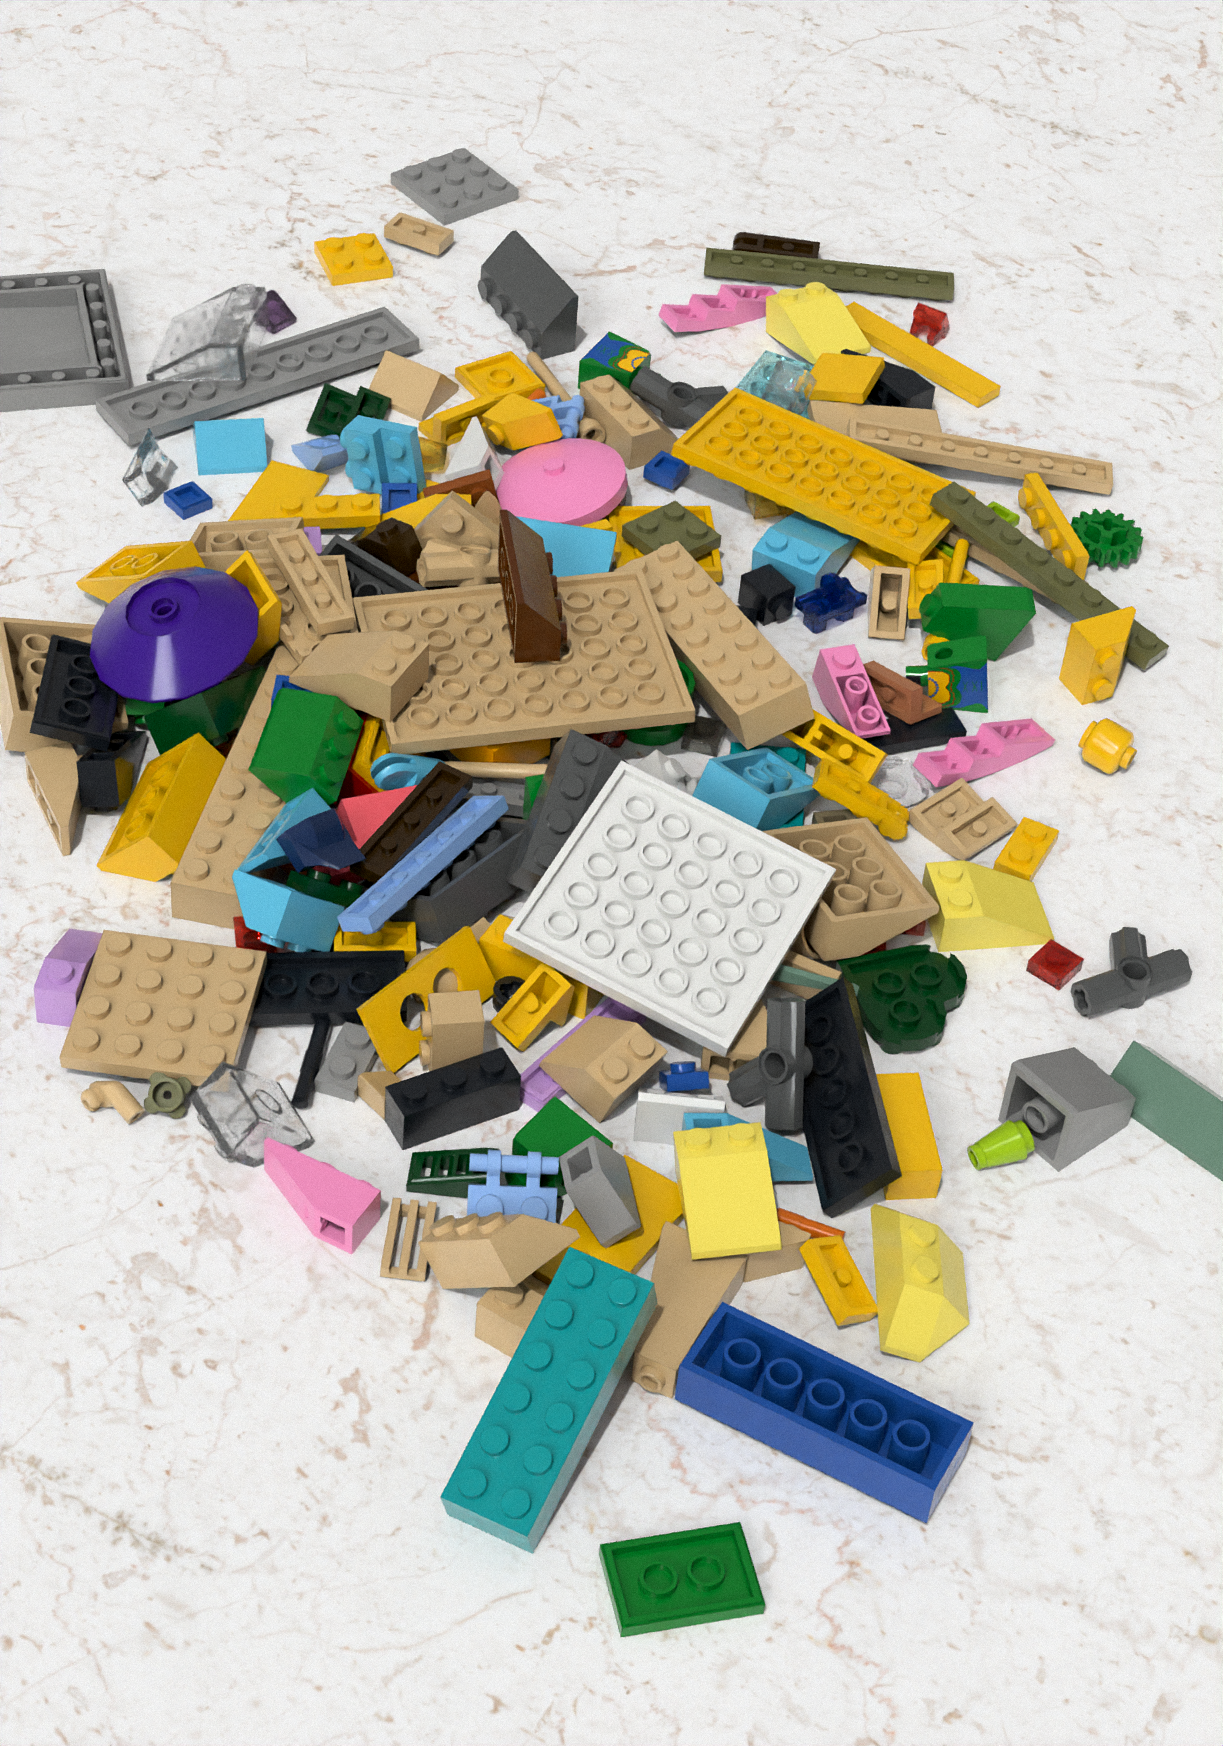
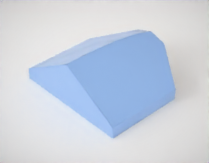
[291,434,349,472]

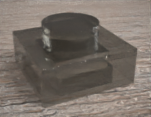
[681,715,727,757]

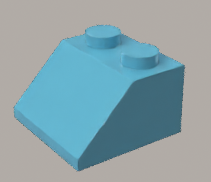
[232,869,345,952]

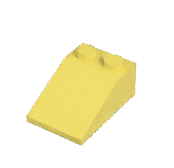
[766,282,871,365]
[922,860,1054,952]
[673,1122,782,1260]

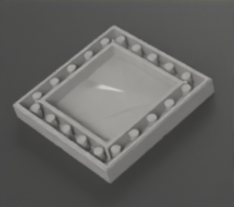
[0,269,129,412]

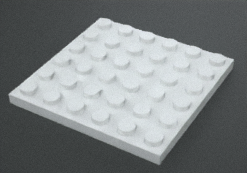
[503,760,836,1057]

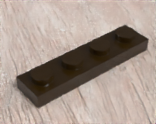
[350,761,473,883]

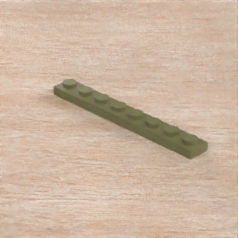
[704,247,954,301]
[929,482,1169,670]

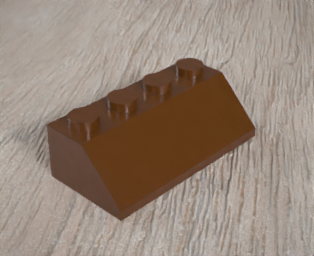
[497,509,567,663]

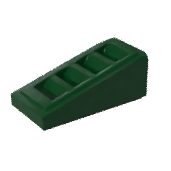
[406,1148,500,1198]

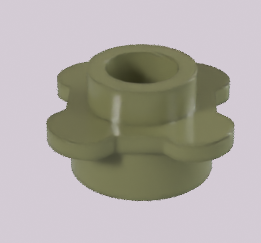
[144,1072,192,1119]

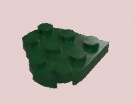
[835,944,967,1055]

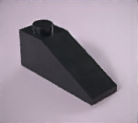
[841,349,935,410]
[76,731,147,812]

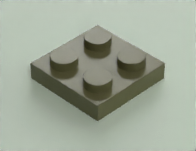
[621,500,721,559]

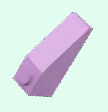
[34,928,102,1027]

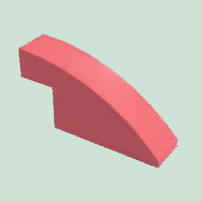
[312,785,417,886]

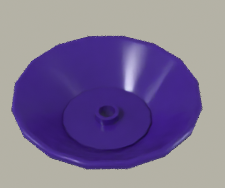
[90,566,259,703]

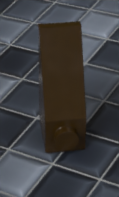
[348,517,423,577]

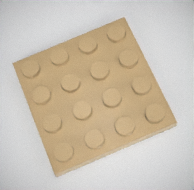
[60,930,267,1091]

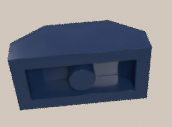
[276,808,366,873]

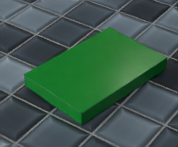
[599,1522,765,1638]

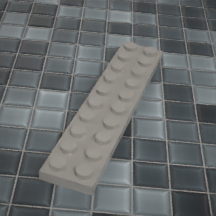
[96,307,419,446]

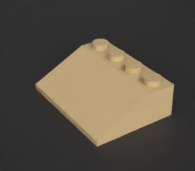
[0,617,128,752]
[762,817,940,961]

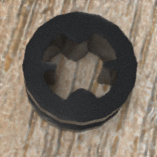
[492,976,525,1012]

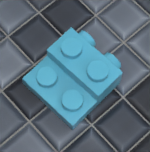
[340,415,426,494]

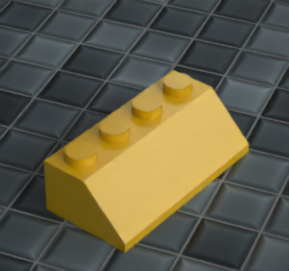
[96,733,226,882]

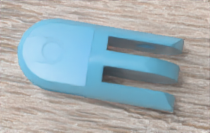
[370,753,446,791]

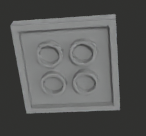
[391,148,518,226]

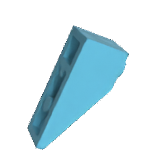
[237,787,331,873]

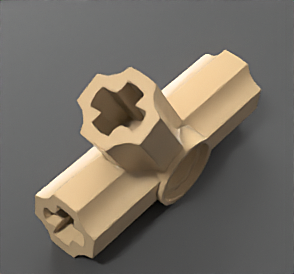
[416,538,500,587]

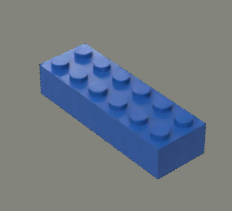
[675,1302,974,1524]

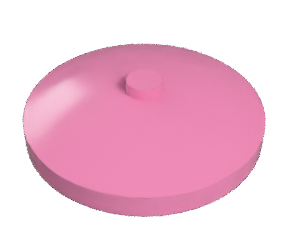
[496,438,628,526]

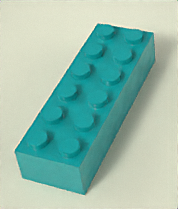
[440,1247,657,1554]

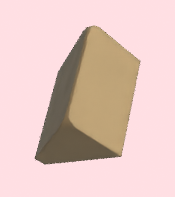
[357,1071,401,1120]

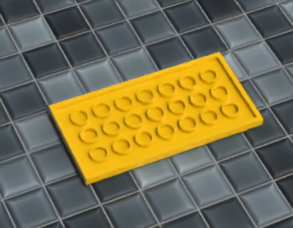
[671,387,976,565]

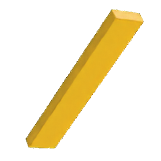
[846,302,1001,408]

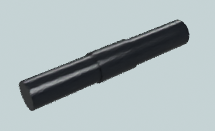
[291,1019,331,1109]

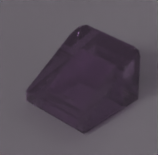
[250,290,297,334]

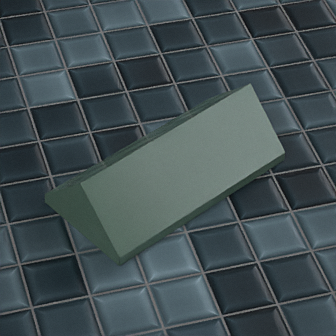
[1110,1040,1223,1181]

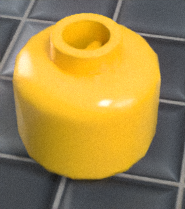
[1078,718,1137,774]

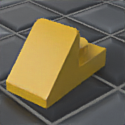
[490,962,575,1052]

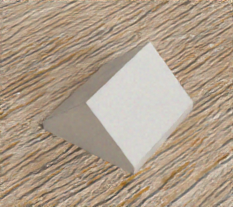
[633,1087,725,1145]

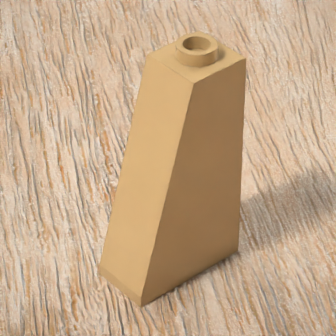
[631,1221,747,1399]

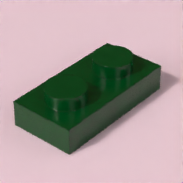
[286,868,364,907]

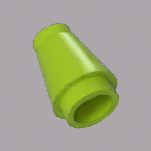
[967,1120,1035,1170]

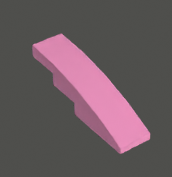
[659,284,778,332]
[913,718,1055,787]

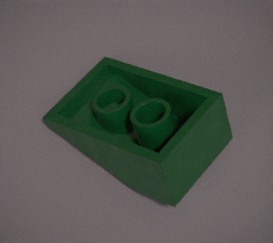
[143,665,266,755]

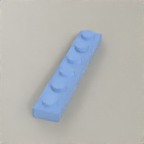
[337,795,509,934]

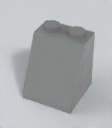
[998,1047,1136,1172]

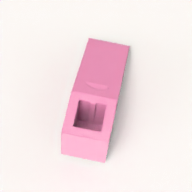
[812,644,891,738]
[264,1137,381,1254]

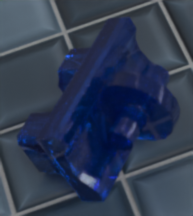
[794,572,868,634]

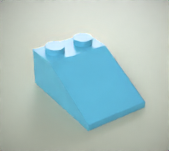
[752,511,860,605]
[692,747,820,831]

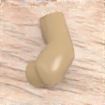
[81,1081,145,1124]

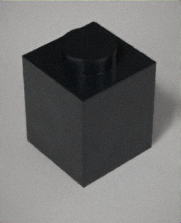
[738,564,796,626]

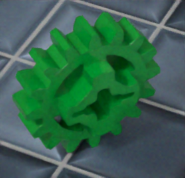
[1070,509,1143,568]

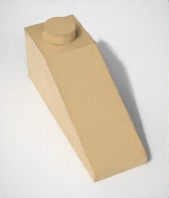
[25,742,83,856]

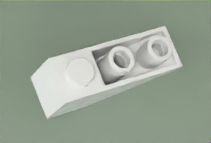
[444,416,504,490]

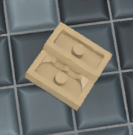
[909,778,1018,860]

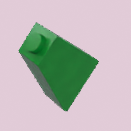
[919,583,1036,661]

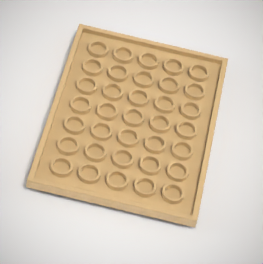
[352,569,696,754]

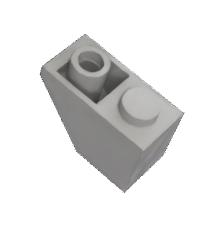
[559,1136,641,1248]

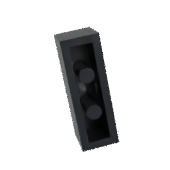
[384,1047,521,1150]

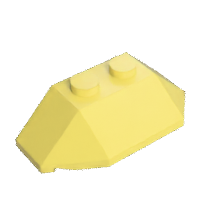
[870,1204,970,1363]

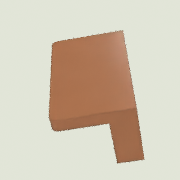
[863,660,942,724]

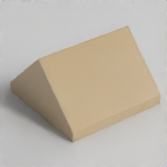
[369,350,459,422]

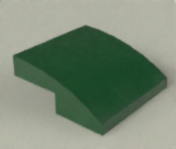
[306,383,391,440]

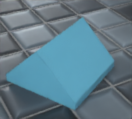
[193,418,267,476]

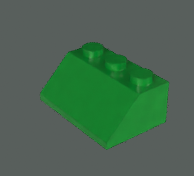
[248,688,364,805]

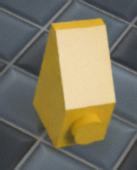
[482,392,563,451]

